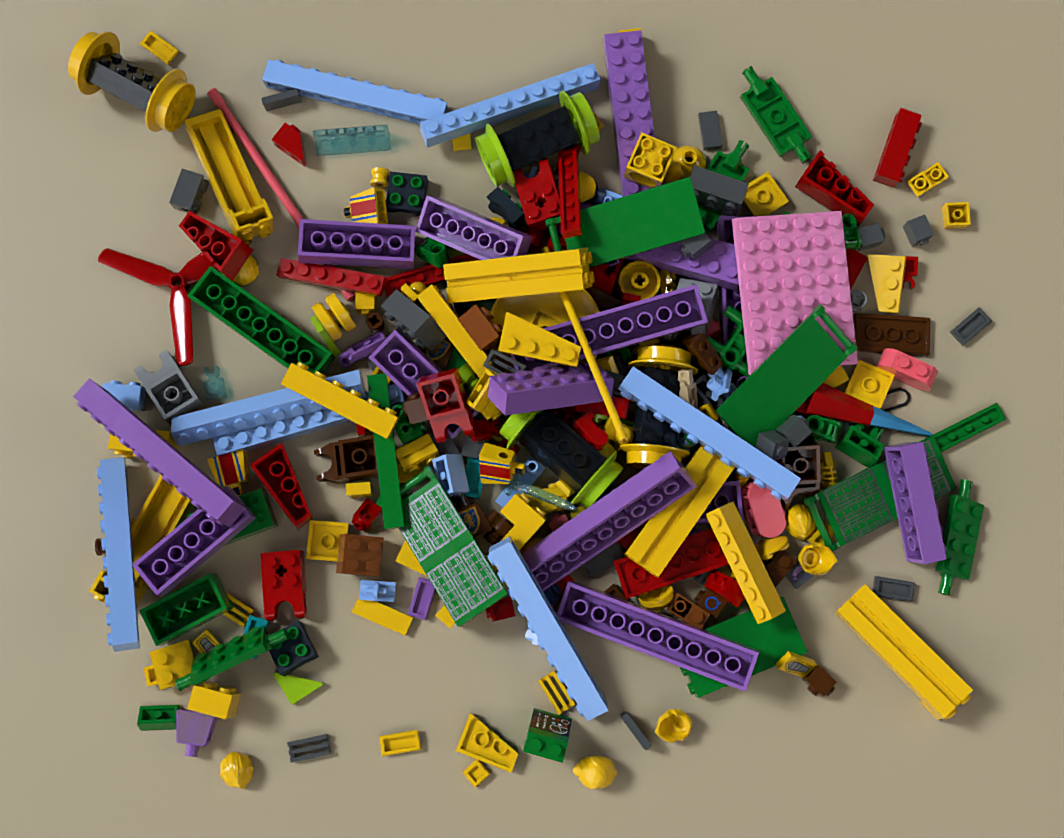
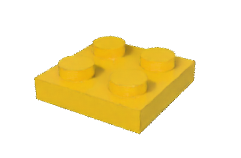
[743,172,789,216]
[844,360,895,409]
[306,520,350,562]
[149,639,194,691]

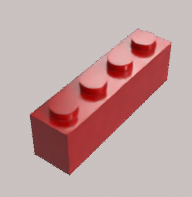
[873,108,922,188]

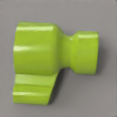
[459,363,480,392]

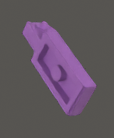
[337,330,386,368]

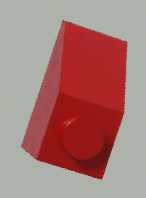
[271,123,306,167]

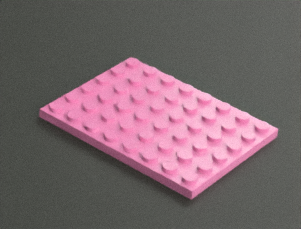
[732,211,858,375]

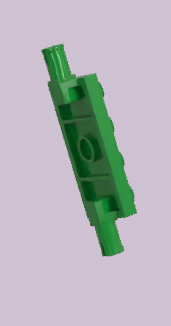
[740,66,812,164]
[698,140,750,232]
[935,479,984,596]
[175,625,289,691]

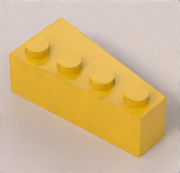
[498,311,581,368]

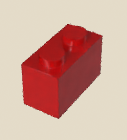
[704,570,745,607]

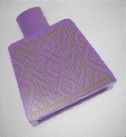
[176,708,218,757]

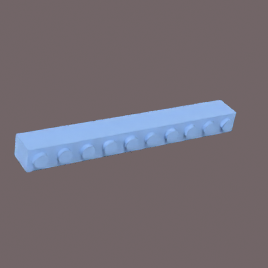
[262,60,448,124]
[420,63,600,148]
[618,367,801,500]
[171,370,366,446]
[212,384,405,456]
[97,457,140,652]
[487,536,609,721]

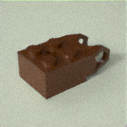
[314,435,378,484]
[776,440,821,510]

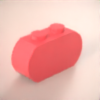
[877,348,938,391]
[741,480,786,538]

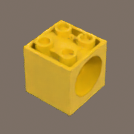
[623,132,677,189]

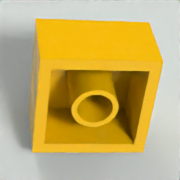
[187,681,242,719]

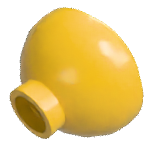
[672,145,706,177]

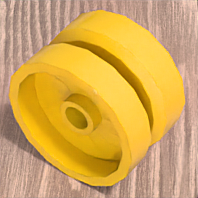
[617,261,661,300]
[311,293,356,342]

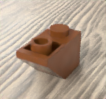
[666,592,710,629]

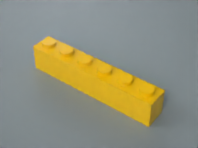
[281,362,399,439]
[705,502,786,624]

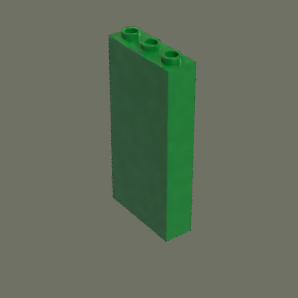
[680,597,808,698]

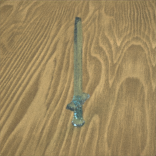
[504,474,576,511]

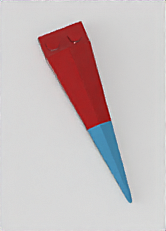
[793,383,933,437]

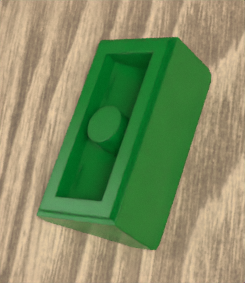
[137,705,180,731]

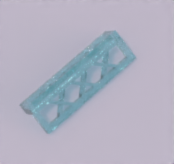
[313,125,391,156]

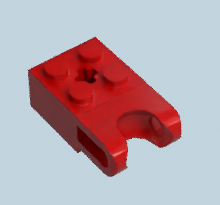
[512,159,561,234]
[416,368,476,443]
[260,549,307,622]

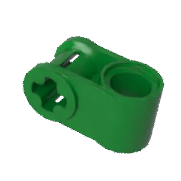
[842,213,862,250]
[414,237,450,268]
[806,415,842,444]

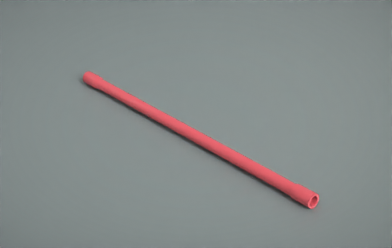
[207,88,355,302]

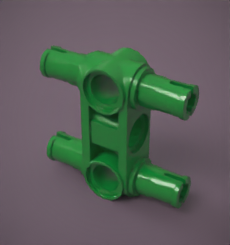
[707,305,750,378]

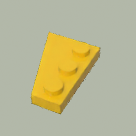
[867,254,906,314]
[456,712,519,773]

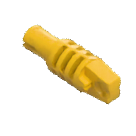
[820,452,838,489]

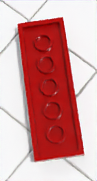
[613,528,729,599]

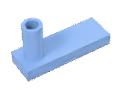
[495,456,546,508]

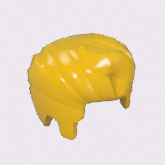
[573,755,618,789]

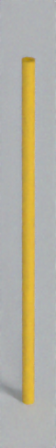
[542,247,628,443]

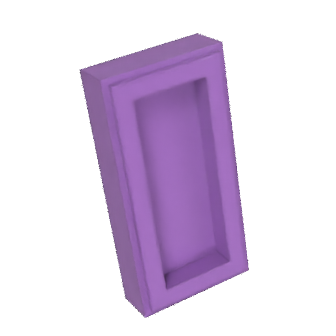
[408,577,436,620]

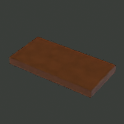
[853,313,930,356]

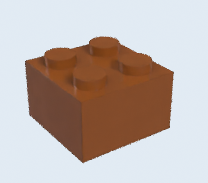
[458,305,503,353]
[336,534,384,577]

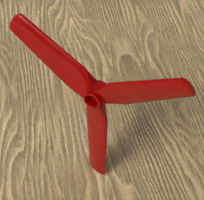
[98,233,252,366]

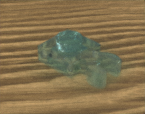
[203,365,227,400]

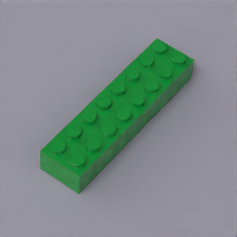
[187,266,336,374]

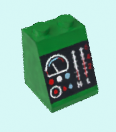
[523,708,572,763]

